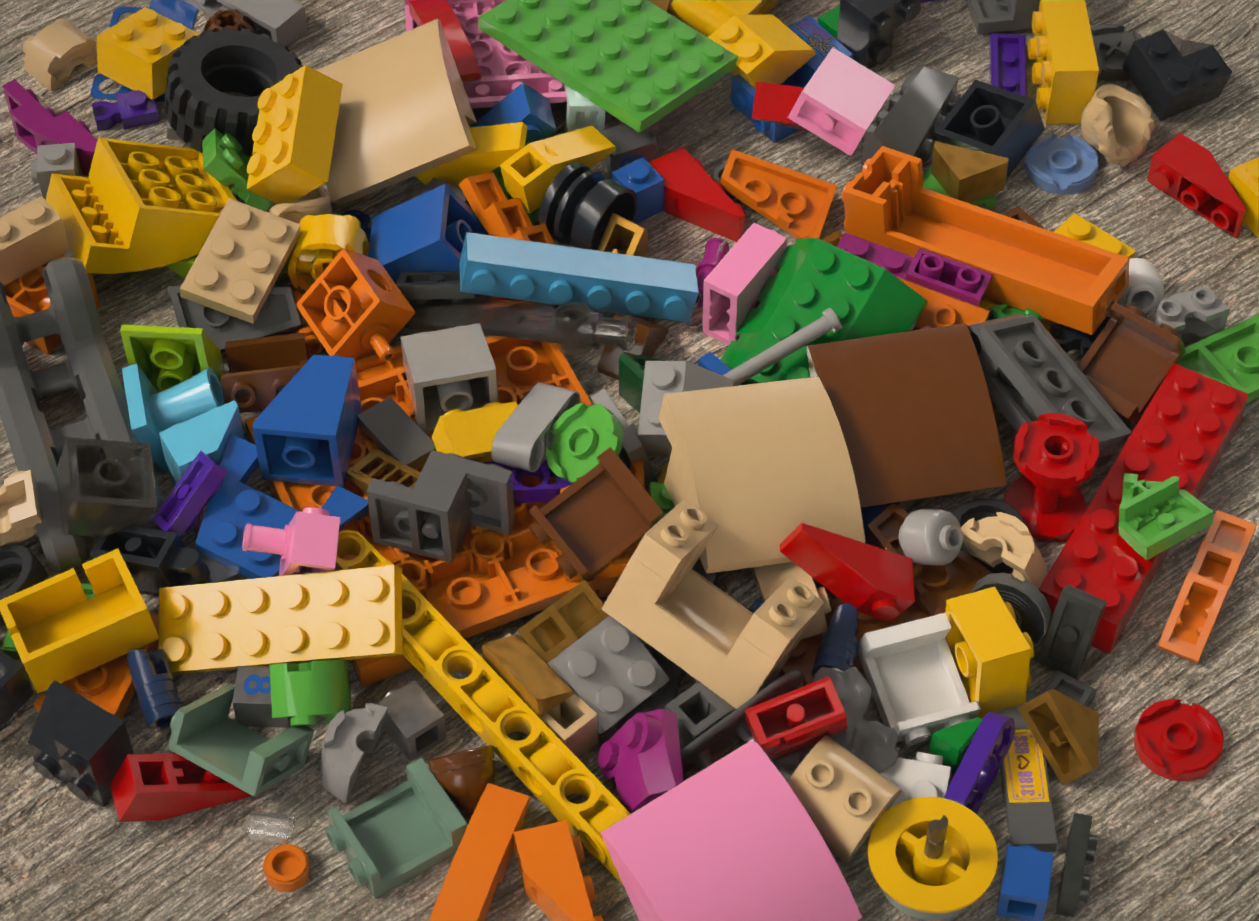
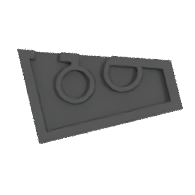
[167,286,304,353]

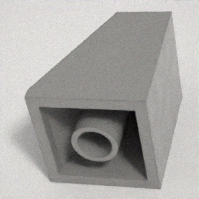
[400,323,498,434]

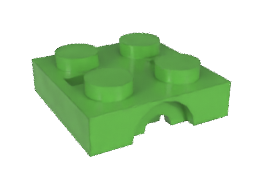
[202,128,274,212]

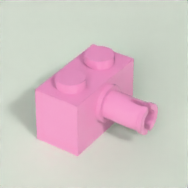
[242,508,340,576]

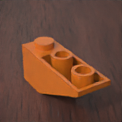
[513,820,603,921]

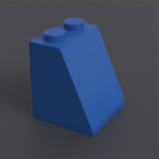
[368,183,489,284]
[252,355,362,487]

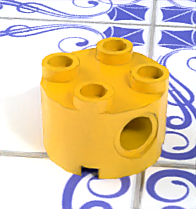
[288,214,369,291]

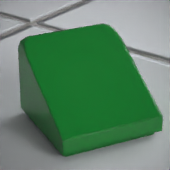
[928,717,982,773]

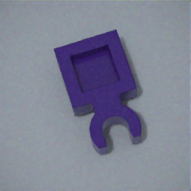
[91,90,160,131]

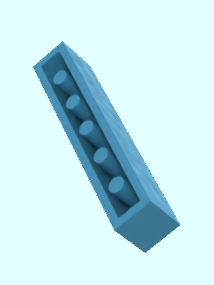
[459,232,699,323]

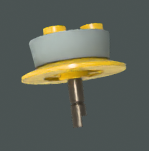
[868,797,998,921]

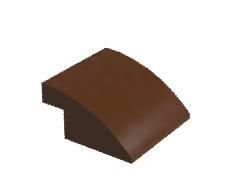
[806,323,1007,508]

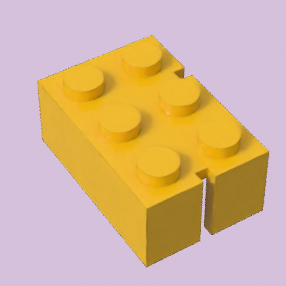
[1028,0,1099,124]
[246,65,343,204]
[0,549,159,694]

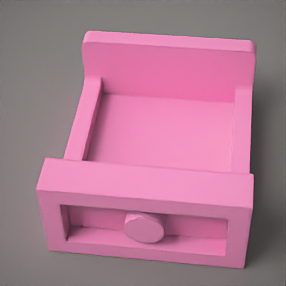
[788,48,895,156]

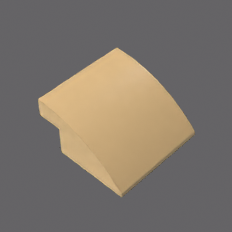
[317,19,477,206]
[658,377,865,574]

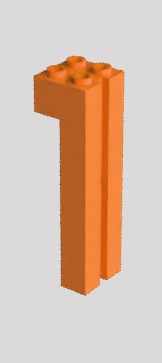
[842,146,1130,335]

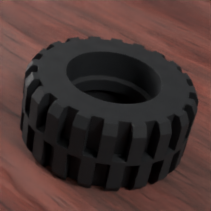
[165,28,303,158]

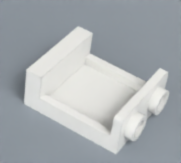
[857,613,981,745]

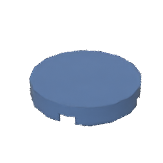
[1024,134,1099,195]

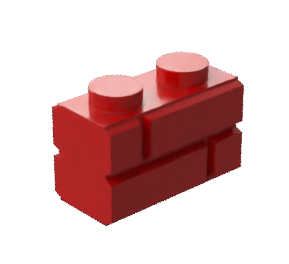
[745,677,847,760]

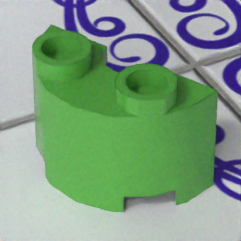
[269,660,352,726]

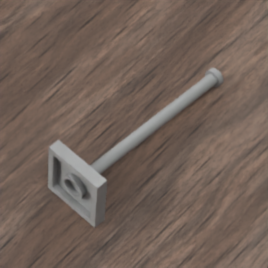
[590,308,842,491]

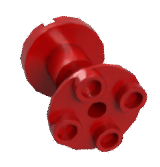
[1004,413,1099,542]

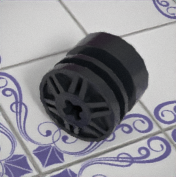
[539,162,637,250]

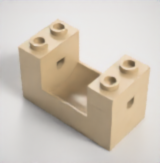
[602,500,825,709]

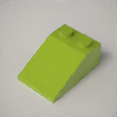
[120,324,225,393]

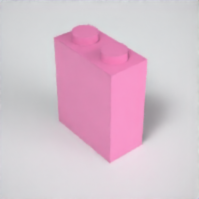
[702,223,787,345]

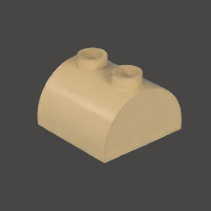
[787,735,902,864]

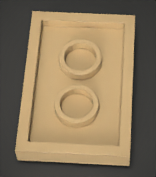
[180,198,301,324]

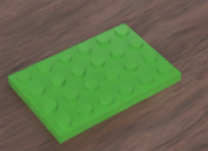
[478,0,738,133]

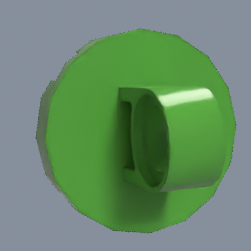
[545,403,626,484]

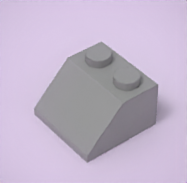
[638,361,735,457]

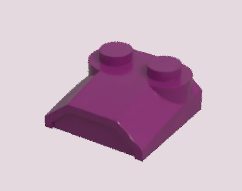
[598,709,683,814]

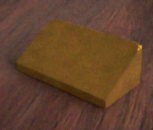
[482,634,573,718]

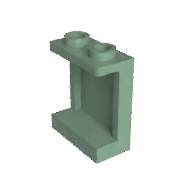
[325,758,467,899]

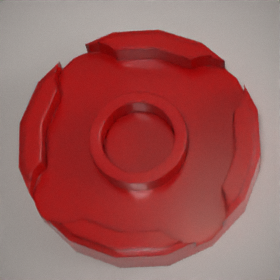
[1134,699,1224,782]

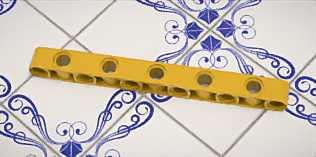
[333,530,630,886]

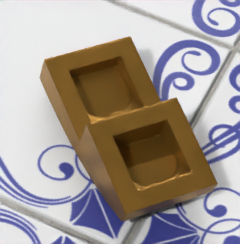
[517,580,610,664]

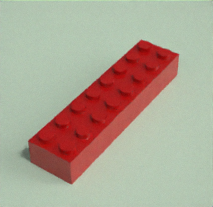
[1039,363,1249,654]

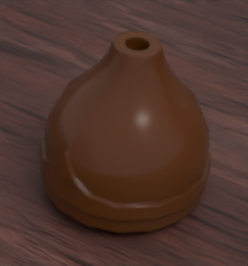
[428,745,495,816]

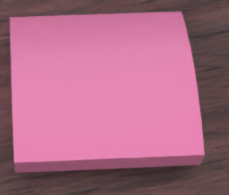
[601,740,862,921]

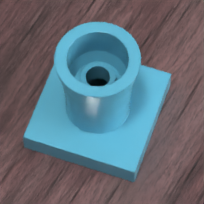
[122,363,225,475]

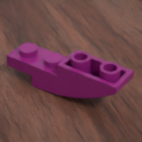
[2,79,97,176]
[837,232,993,306]

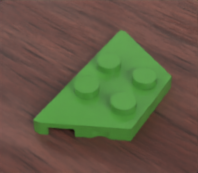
[1178,314,1259,403]

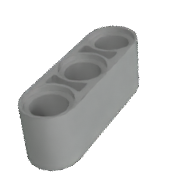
[491,382,580,472]

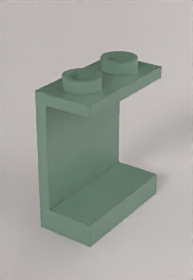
[168,684,314,797]

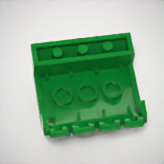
[720,238,928,385]

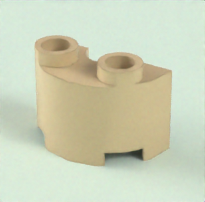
[22,18,97,91]
[0,470,42,546]
[960,512,1047,590]

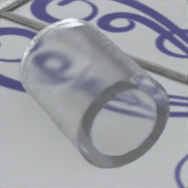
[247,810,295,845]

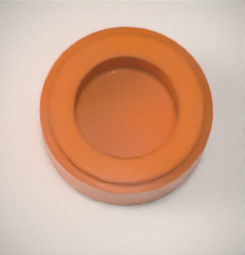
[263,844,311,892]

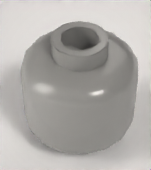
[898,509,963,565]

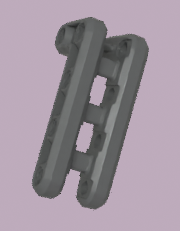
[0,256,163,573]

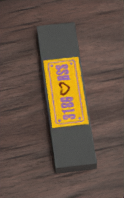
[995,691,1058,852]

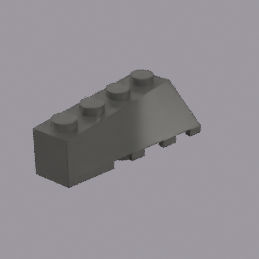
[862,64,961,168]

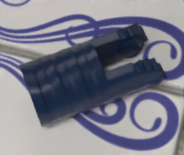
[812,602,860,677]
[126,649,182,729]

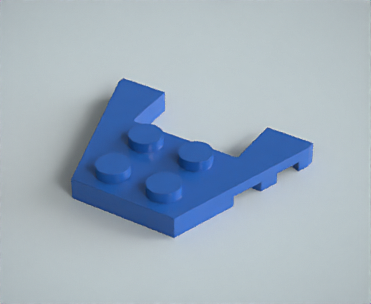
[195,434,369,579]

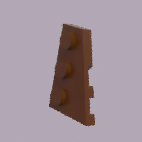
[865,503,993,617]

